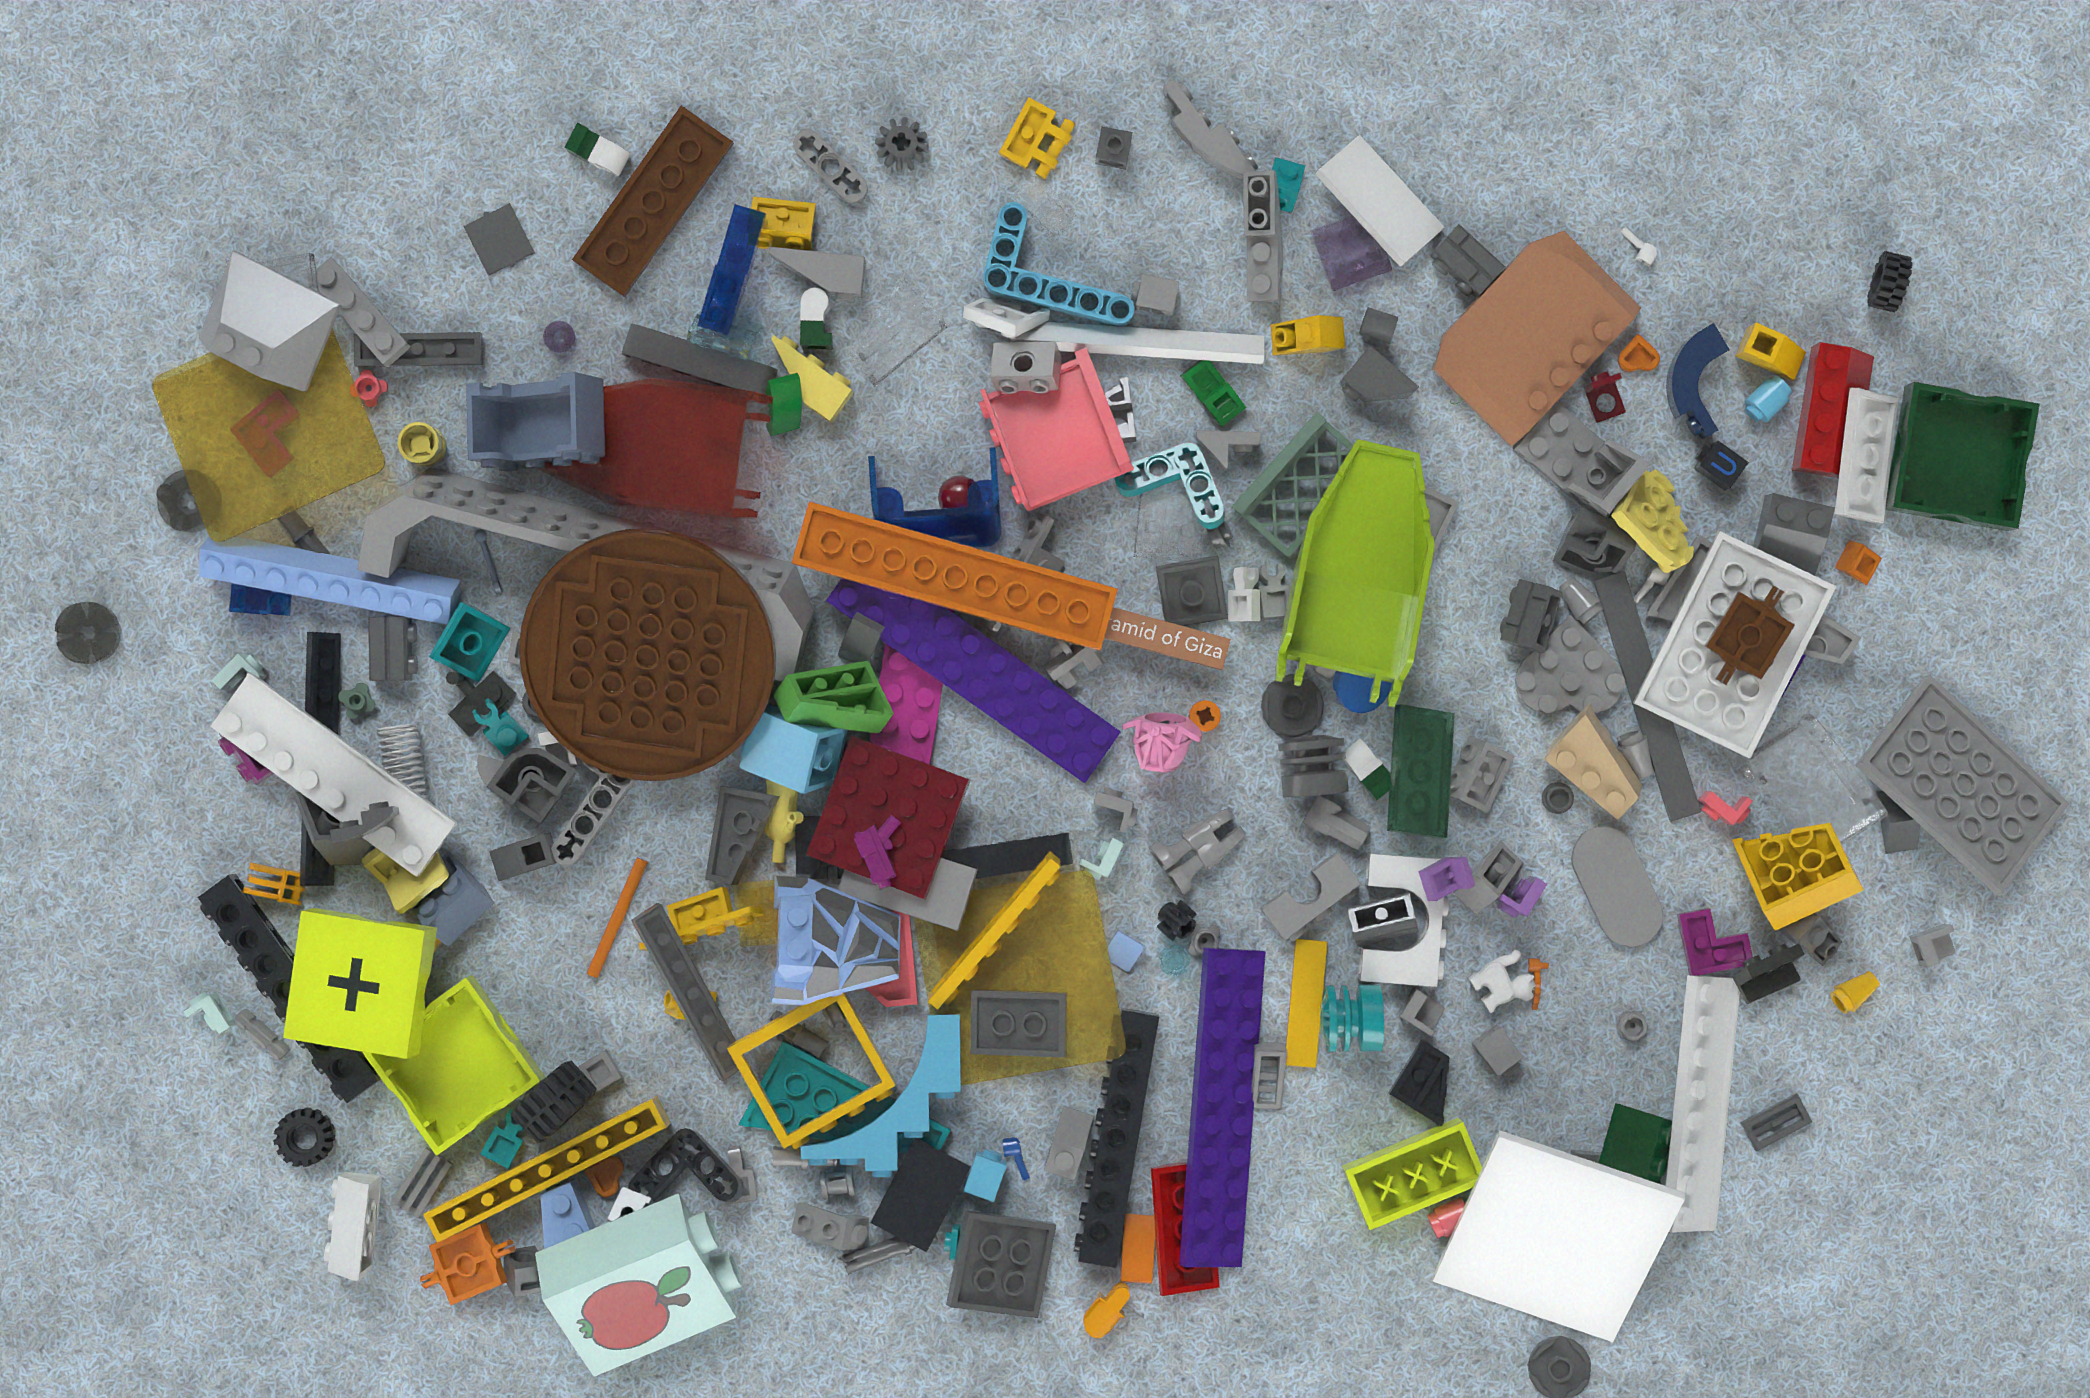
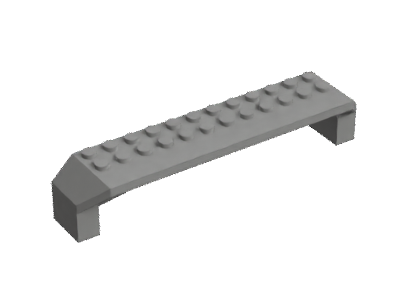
[357,467,814,682]

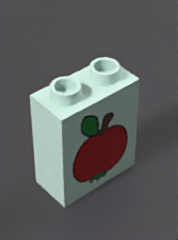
[535,1193,743,1376]

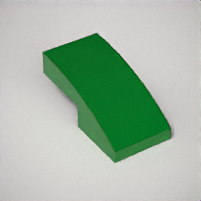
[1180,360,1247,427]
[764,373,802,437]

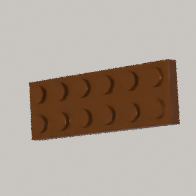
[572,105,734,297]

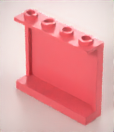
[979,348,1134,512]

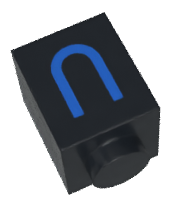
[1694,440,1749,491]

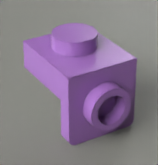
[1418,857,1475,901]

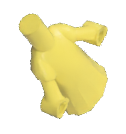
[764,779,803,863]

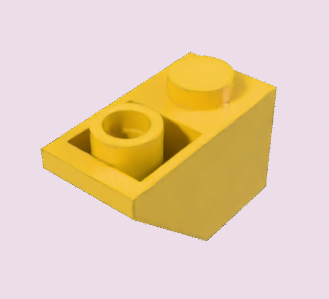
[1270,315,1345,356]
[1735,322,1806,381]

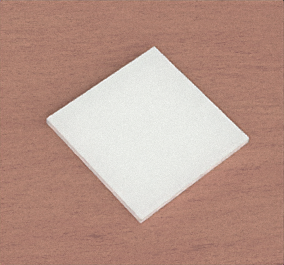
[1433,1130,1685,1342]

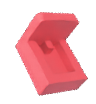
[1698,791,1753,825]

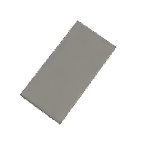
[838,858,978,930]

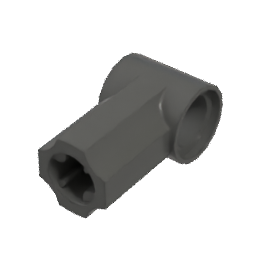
[1359,307,1398,346]

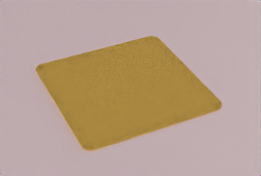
[152,328,385,542]
[913,870,1126,1085]

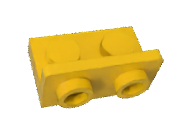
[748,196,816,251]

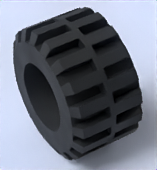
[511,1060,597,1143]

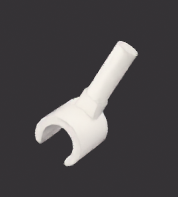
[1620,227,1657,267]
[1633,565,1670,604]

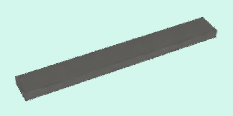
[1593,571,1701,822]

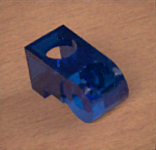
[229,583,292,616]

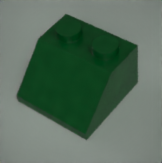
[1598,1103,1672,1184]

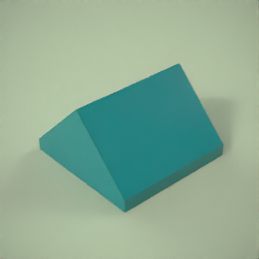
[429,602,510,682]

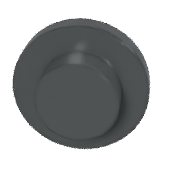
[1206,521,1233,549]
[1542,782,1574,814]

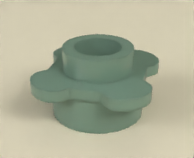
[339,683,376,719]

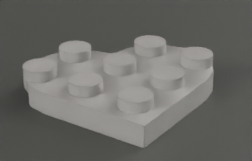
[1515,615,1625,714]

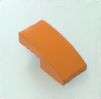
[1120,1214,1155,1284]

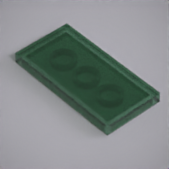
[1387,704,1455,839]

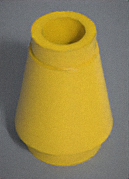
[1830,971,1880,1014]

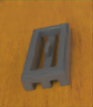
[1740,1093,1812,1151]

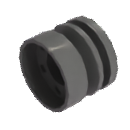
[1278,734,1349,797]

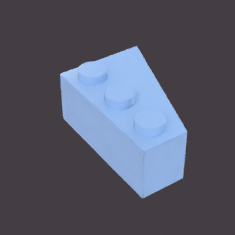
[540,1178,596,1249]

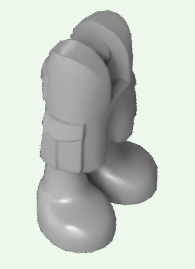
[1149,808,1246,895]

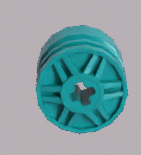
[1320,984,1384,1052]

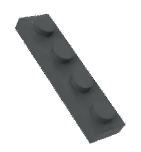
[354,332,483,367]

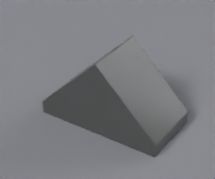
[1876,790,1921,854]

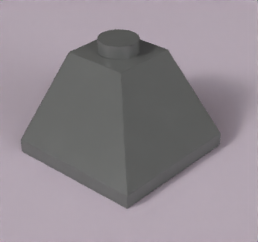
[1340,346,1419,402]
[294,792,371,865]

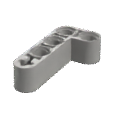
[551,760,636,866]

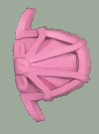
[1122,712,1202,773]

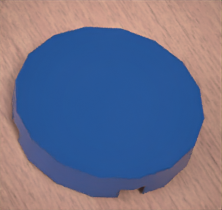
[1333,670,1392,714]

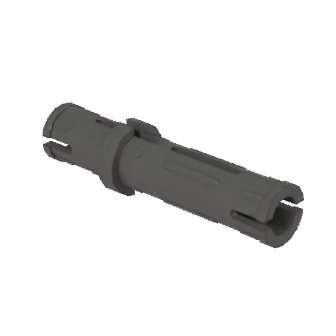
[842,1235,938,1275]

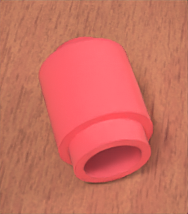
[1427,1197,1467,1239]

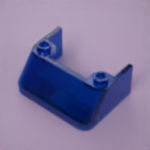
[868,447,1002,548]

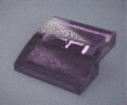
[1310,215,1393,291]

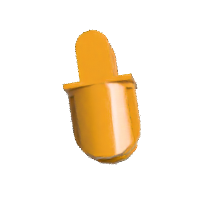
[243,862,306,905]
[1083,1282,1130,1338]

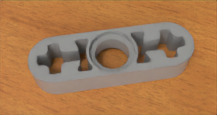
[793,129,868,204]

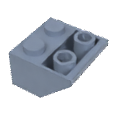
[412,851,494,947]

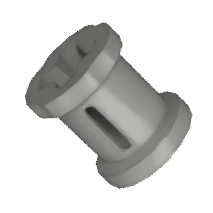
[820,1167,855,1200]

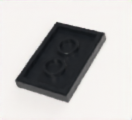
[870,1138,971,1253]

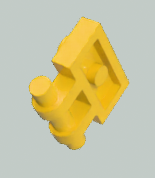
[999,97,1076,180]

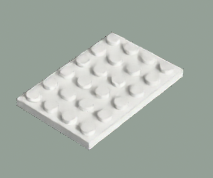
[1633,531,1837,758]

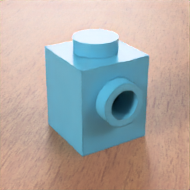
[964,1148,1007,1202]

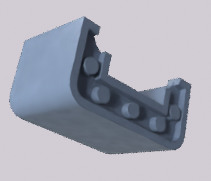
[466,372,605,471]

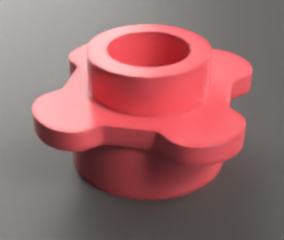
[350,370,388,407]

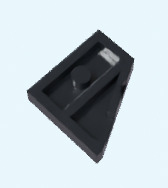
[1388,1039,1450,1126]

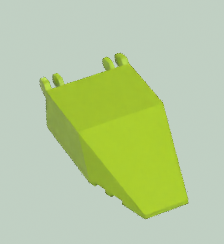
[1275,439,1435,707]

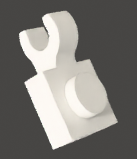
[1228,567,1260,622]

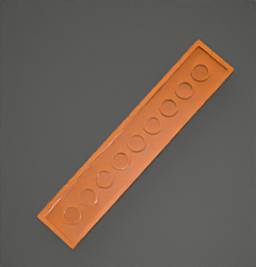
[791,501,1118,651]

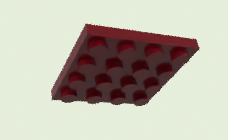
[806,736,971,900]

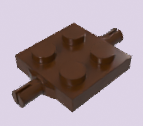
[1704,585,1795,686]

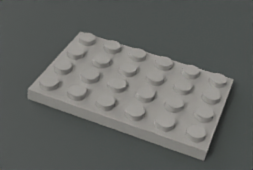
[1855,674,2069,895]

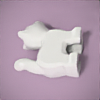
[1469,950,1536,1013]

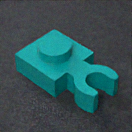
[472,698,529,756]
[480,1109,524,1169]

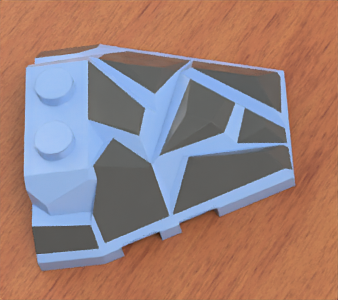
[771,876,900,1005]

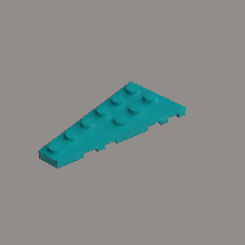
[738,1040,951,1153]

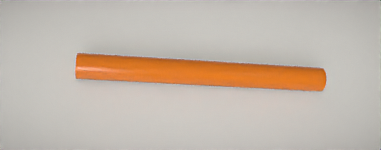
[586,857,648,978]

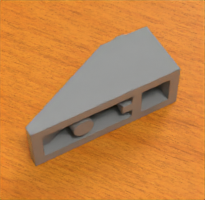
[769,247,866,303]

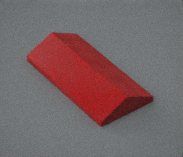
[1151,1162,1220,1296]

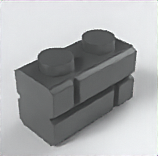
[1430,224,1506,298]
[1500,579,1563,653]
[368,616,418,681]
[1347,892,1419,947]

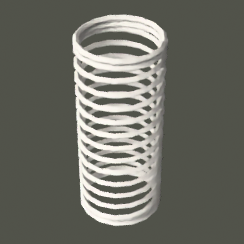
[376,724,428,799]

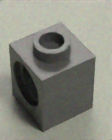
[1095,126,1133,170]
[504,1245,541,1297]

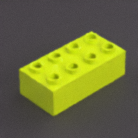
[1342,1118,1482,1230]

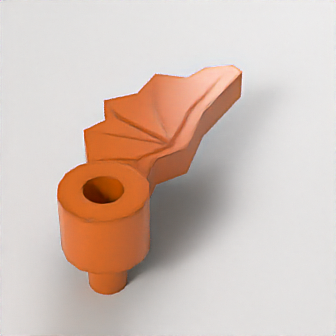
[1528,958,1549,1010]

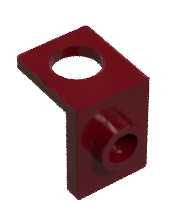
[1584,371,1626,423]

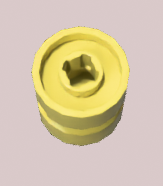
[397,422,447,467]

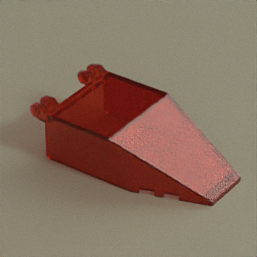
[538,378,773,522]

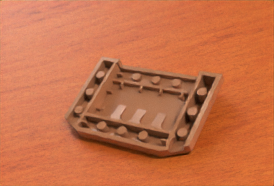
[1432,231,1641,446]

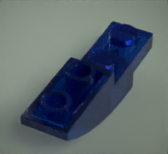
[697,204,767,335]

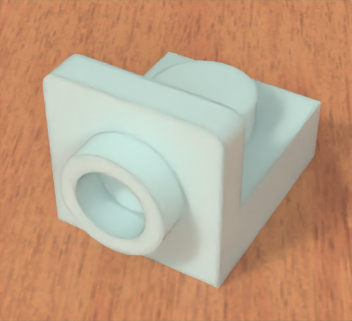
[211,653,267,690]
[1079,837,1124,880]
[183,992,236,1034]

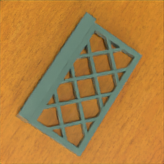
[1232,412,1353,557]

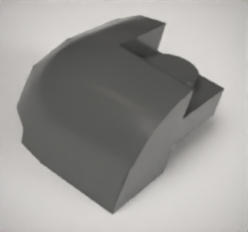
[1553,507,1636,577]
[486,748,576,824]

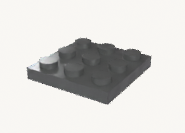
[946,1210,1056,1318]

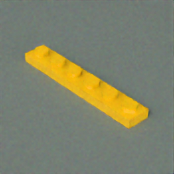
[928,851,1061,1010]

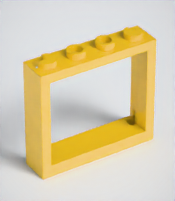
[727,992,897,1149]

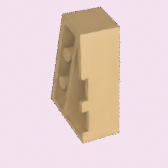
[1544,702,1642,820]

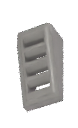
[1252,1041,1287,1110]

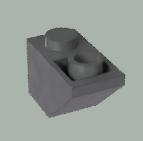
[489,832,557,881]
[1778,913,1842,966]

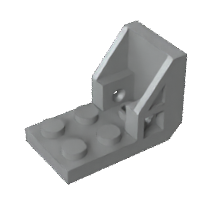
[1514,402,1651,516]

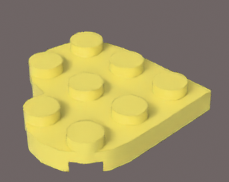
[1611,469,1694,573]

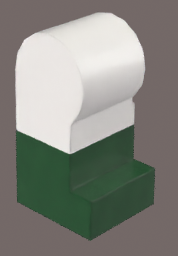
[564,122,630,177]
[800,288,833,350]
[1341,738,1399,801]

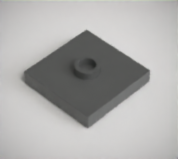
[1155,555,1228,626]

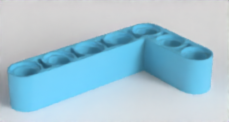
[983,202,1134,327]

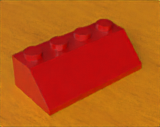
[1792,342,1874,478]

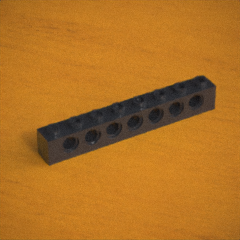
[197,874,382,1103]
[1073,1008,1159,1268]

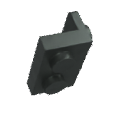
[1732,943,1805,1004]

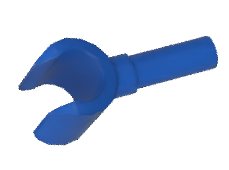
[1003,1137,1030,1180]

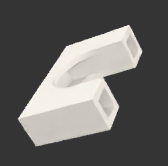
[1358,853,1449,987]

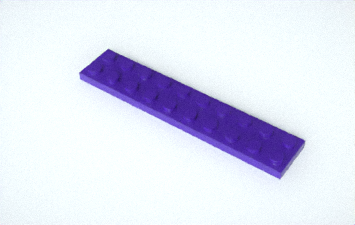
[826,578,1121,783]
[1179,947,1266,1267]

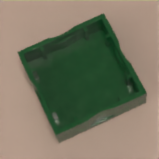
[1885,382,2040,531]

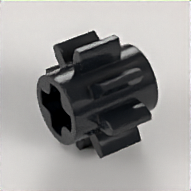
[1157,900,1197,941]

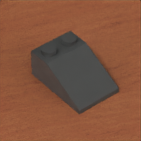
[1753,493,1835,576]

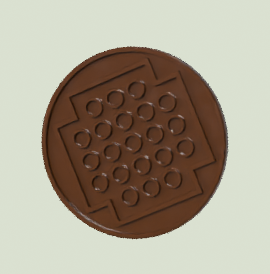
[519,528,776,781]

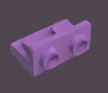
[1496,876,1547,918]

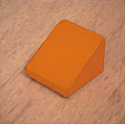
[1834,540,1882,585]

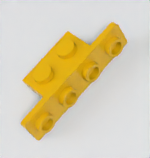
[639,887,763,951]

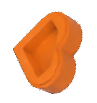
[1617,334,1660,372]
[584,1156,624,1197]

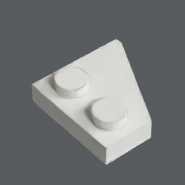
[963,298,1050,338]

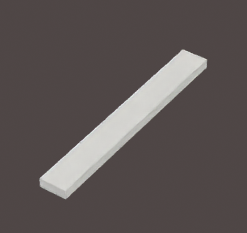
[1011,322,1264,364]

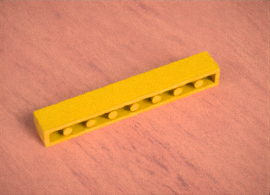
[423,1095,671,1243]

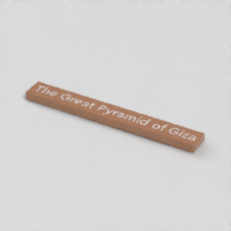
[1104,607,1231,670]

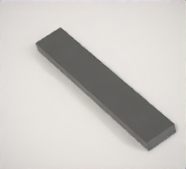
[631,903,747,1082]

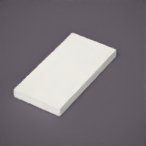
[1315,135,1445,267]
[1835,388,1899,524]

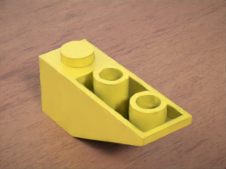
[771,335,853,423]

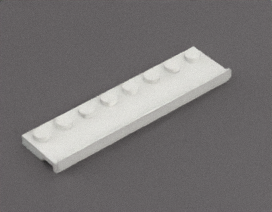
[210,672,457,877]
[1666,975,1740,1233]

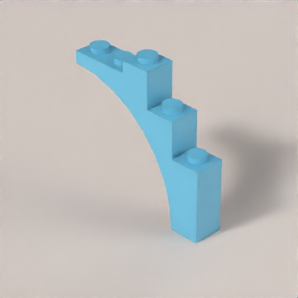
[801,1014,961,1177]

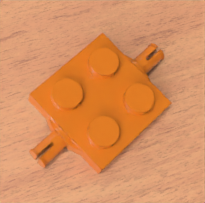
[420,1222,515,1306]

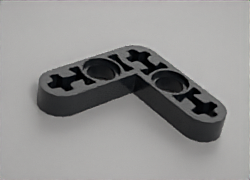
[627,1128,744,1203]

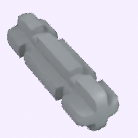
[234,1009,290,1060]

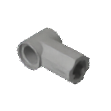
[1302,795,1371,850]

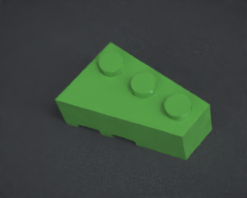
[773,661,894,734]

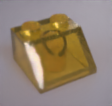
[732,875,795,947]

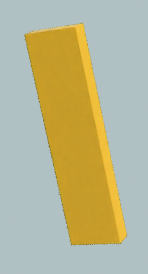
[1286,938,1328,1068]

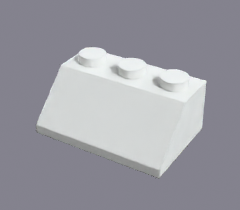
[324,1172,382,1281]

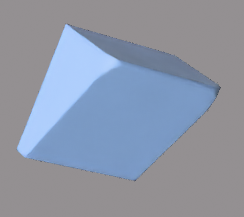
[1101,929,1145,973]

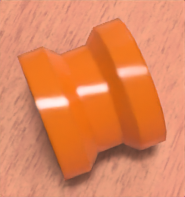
[1188,700,1221,732]

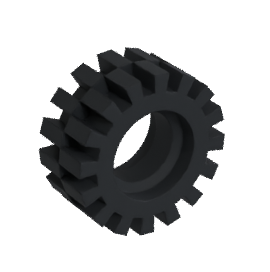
[1867,251,1913,313]
[273,1107,336,1167]

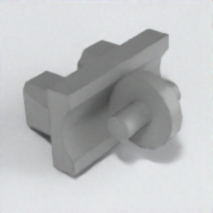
[1043,638,1103,689]

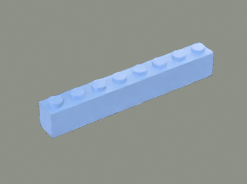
[199,532,461,625]

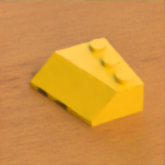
[1732,822,1864,931]

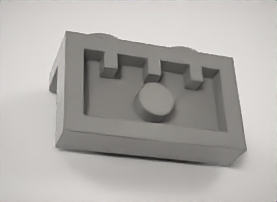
[1443,736,1514,813]

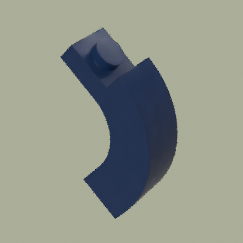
[1666,323,1730,439]

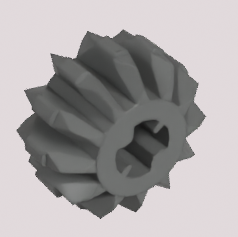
[875,117,929,172]

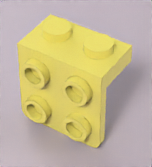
[361,848,449,914]

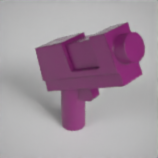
[854,815,901,890]

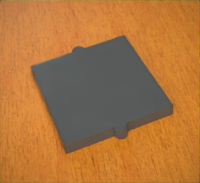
[463,203,535,276]

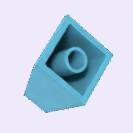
[739,704,848,794]

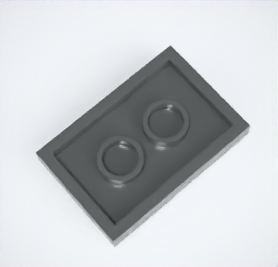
[970,989,1068,1058]

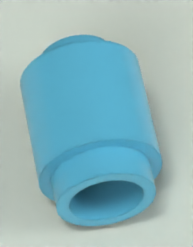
[1745,376,1793,423]

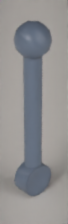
[475,530,503,594]

